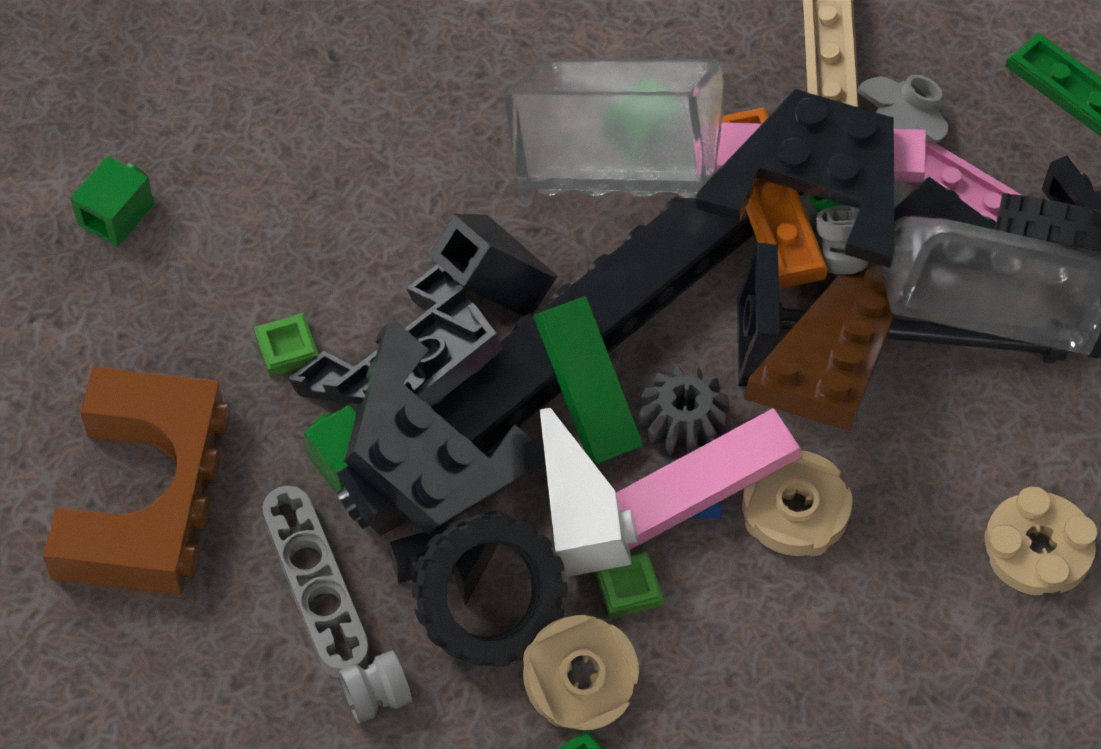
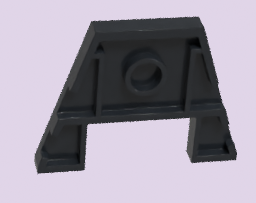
[696,89,894,268]
[288,264,503,407]
[344,318,545,534]

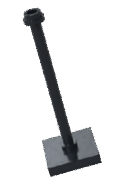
[737,243,1070,386]

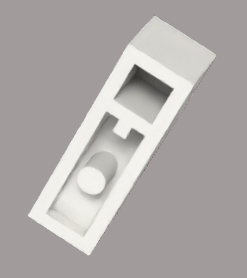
[540,408,638,577]

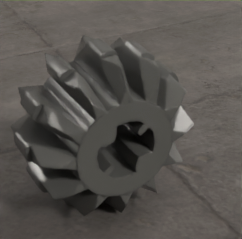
[639,365,730,456]

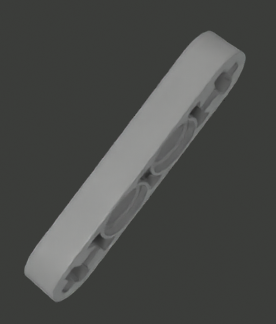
[262,486,370,678]

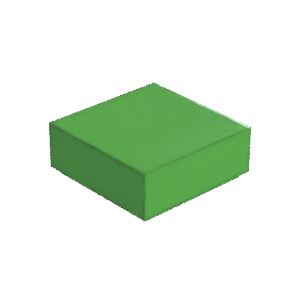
[254,313,319,377]
[595,552,664,619]

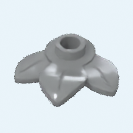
[857,75,948,143]

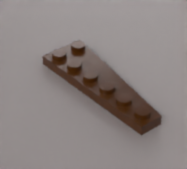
[744,244,918,431]

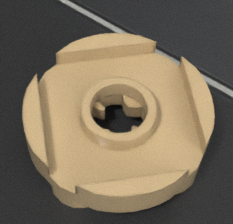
[742,451,853,556]
[985,487,1097,595]
[523,615,639,730]

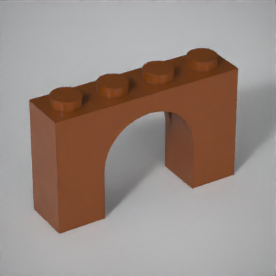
[43,367,230,595]

